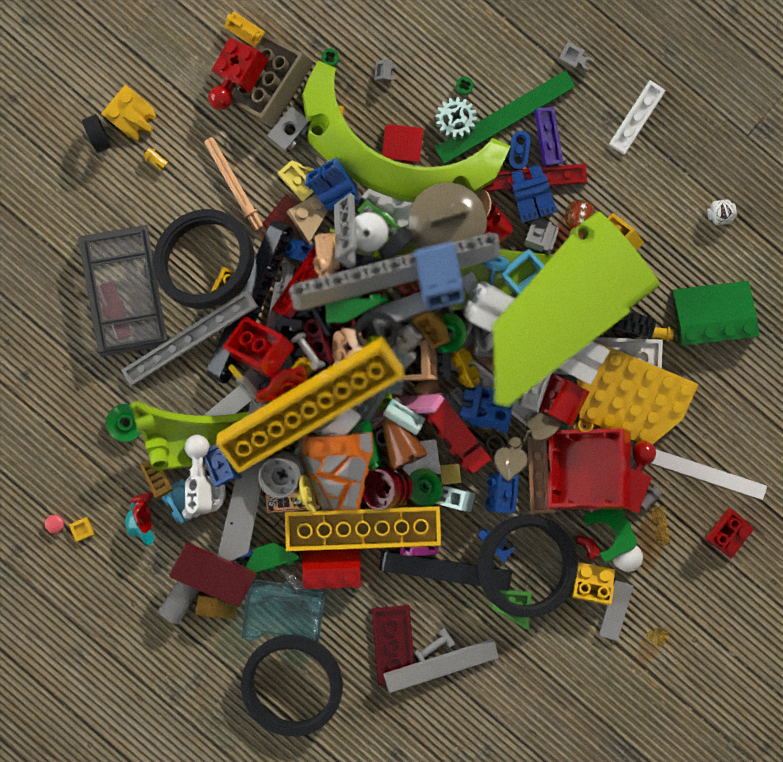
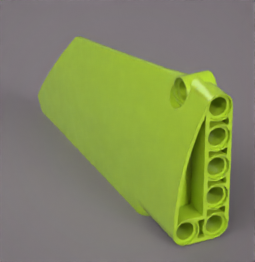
[492,211,660,406]

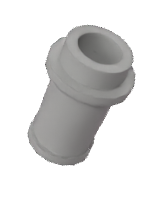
[642,486,663,510]

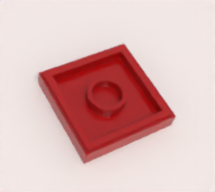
[382,124,423,165]

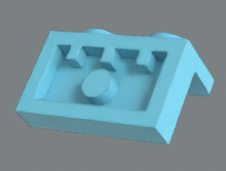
[162,479,193,524]

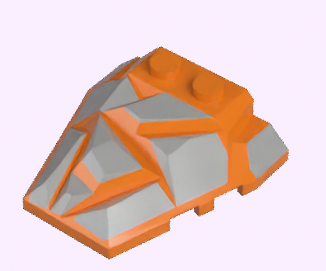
[298,432,374,511]

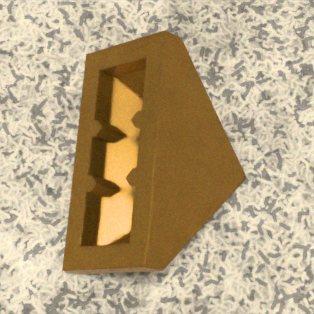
[411,311,450,348]

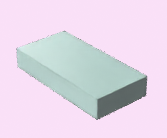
[383,399,425,435]

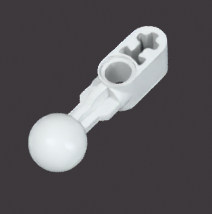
[185,435,212,514]

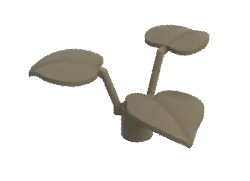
[476,412,561,481]

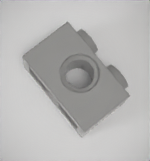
[267,106,310,153]

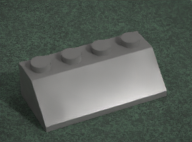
[371,292,453,345]

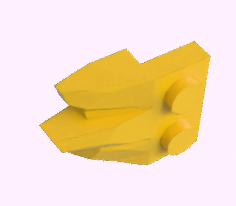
[101,84,156,141]

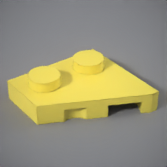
[277,160,317,202]

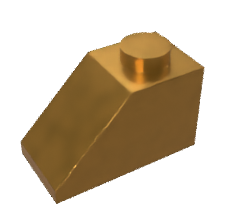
[195,593,237,618]

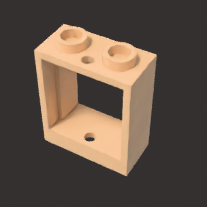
[396,340,438,382]

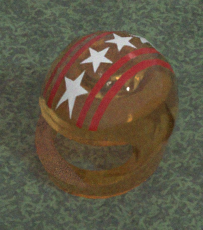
[565,200,595,233]

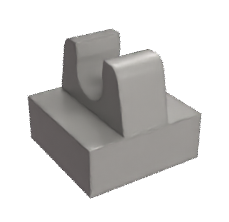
[374,59,397,82]

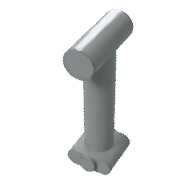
[292,333,325,370]
[414,627,455,662]

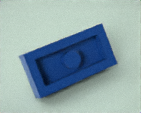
[477,529,515,563]

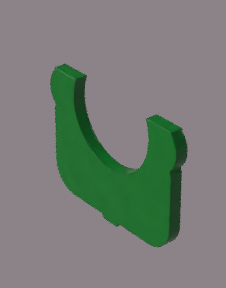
[583,509,637,562]

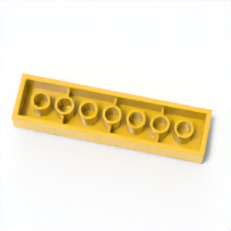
[285,505,441,551]

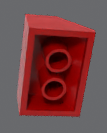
[302,548,361,589]

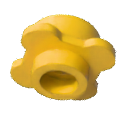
[573,417,596,431]

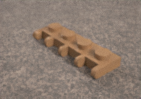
[527,437,557,514]

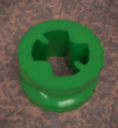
[322,48,339,67]
[456,76,473,95]

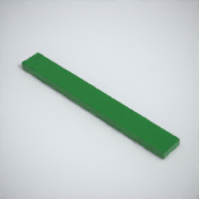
[434,70,576,165]

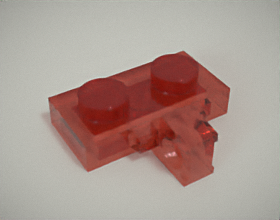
[262,194,299,233]

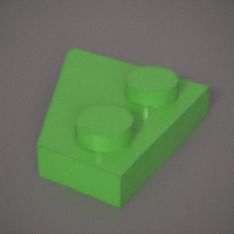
[491,589,532,629]

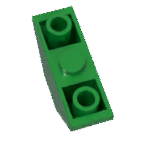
[245,541,300,576]

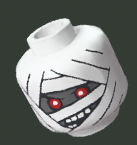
[707,199,737,226]

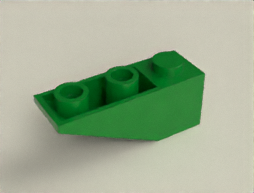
[326,294,388,322]

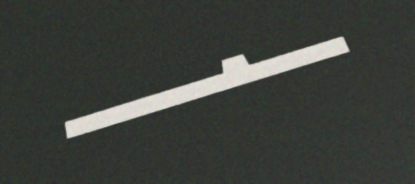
[567,423,767,500]

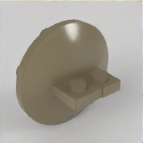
[408,183,487,249]

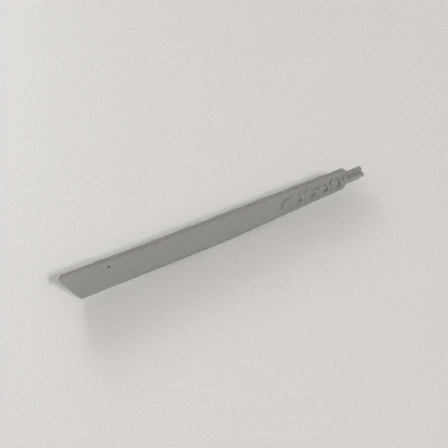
[218,264,294,561]

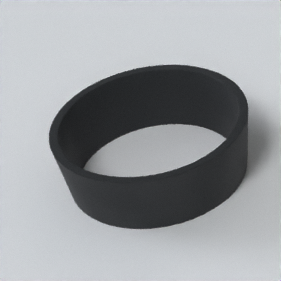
[355,311,399,349]

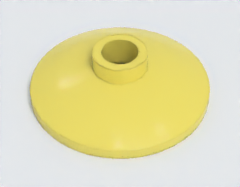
[296,475,317,513]

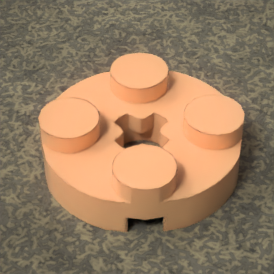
[332,328,367,361]

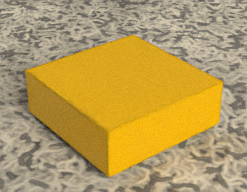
[69,517,95,542]

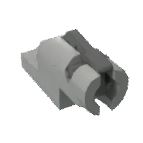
[387,323,423,371]

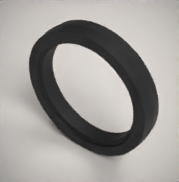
[153,209,254,309]
[477,515,578,617]
[241,635,343,737]

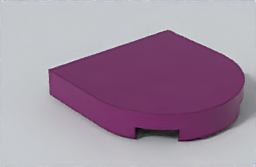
[400,546,439,555]

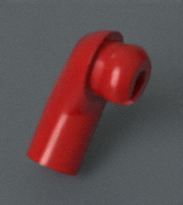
[575,534,599,560]

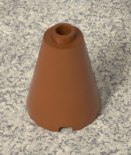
[382,417,427,471]

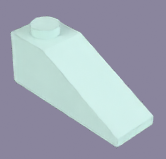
[425,482,476,512]

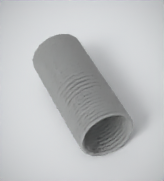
[158,581,200,624]

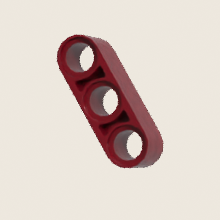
[304,318,335,373]

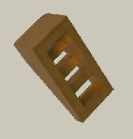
[140,459,173,500]

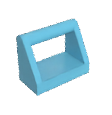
[498,249,544,297]

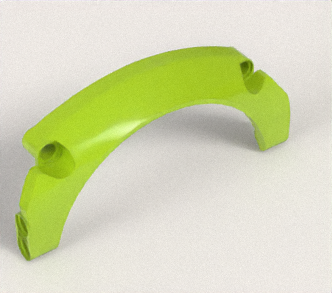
[302,60,510,203]

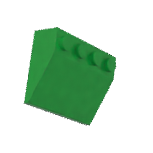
[672,281,760,346]

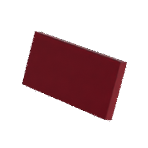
[169,542,256,607]
[371,605,415,685]

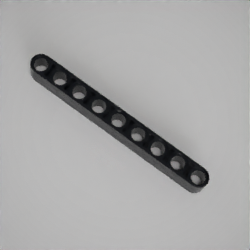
[207,220,294,384]

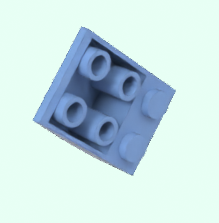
[414,242,465,311]

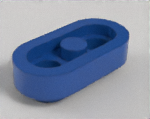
[508,131,530,170]

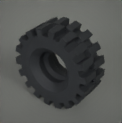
[608,311,657,339]

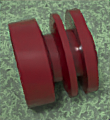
[363,467,413,510]

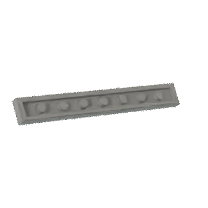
[121,290,258,386]

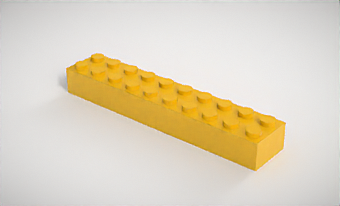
[216,337,404,473]

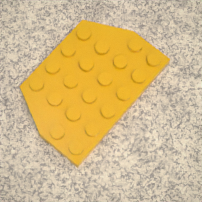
[577,340,699,445]

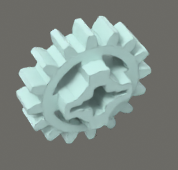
[435,97,477,140]

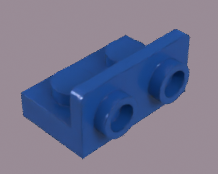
[203,444,242,487]
[485,472,519,514]

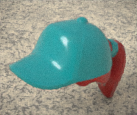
[125,491,154,546]

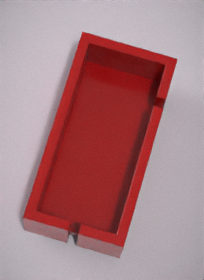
[425,398,491,473]

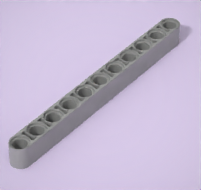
[290,233,500,310]

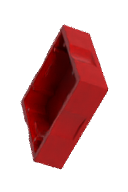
[548,428,631,510]

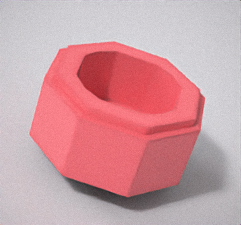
[45,515,64,533]

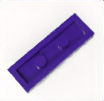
[534,107,564,166]

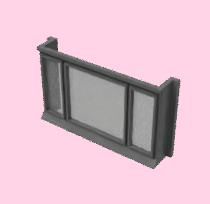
[78,225,168,357]

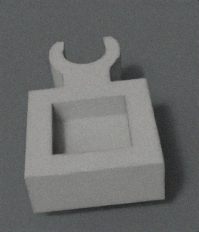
[558,42,594,71]

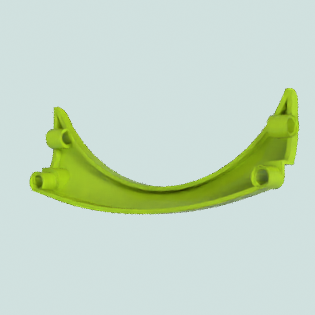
[131,335,393,471]

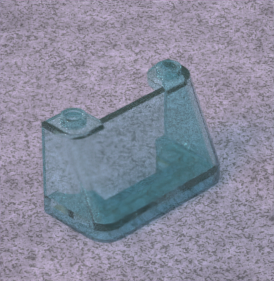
[241,580,326,642]

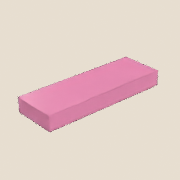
[399,394,444,413]

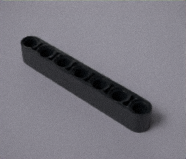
[379,550,512,590]

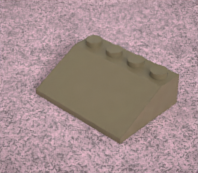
[231,34,313,127]

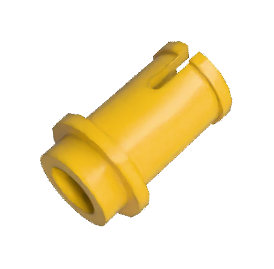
[143,148,168,171]
[652,327,674,342]

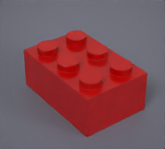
[222,316,294,379]

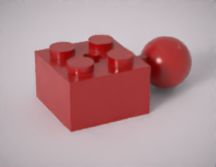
[208,37,269,110]
[628,441,656,513]

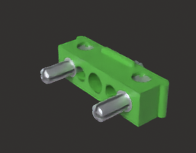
[357,198,402,237]

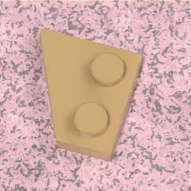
[287,194,328,243]

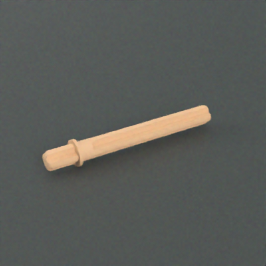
[204,137,263,231]

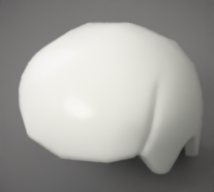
[613,546,643,572]

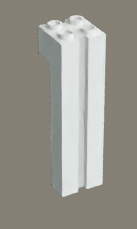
[463,280,610,385]

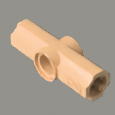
[314,233,339,278]

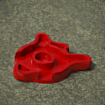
[256,366,307,402]

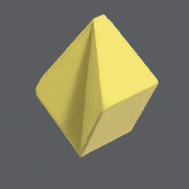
[440,463,461,485]

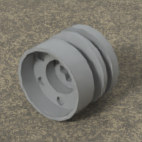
[258,451,306,498]

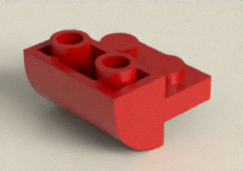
[539,373,590,426]
[705,508,754,559]

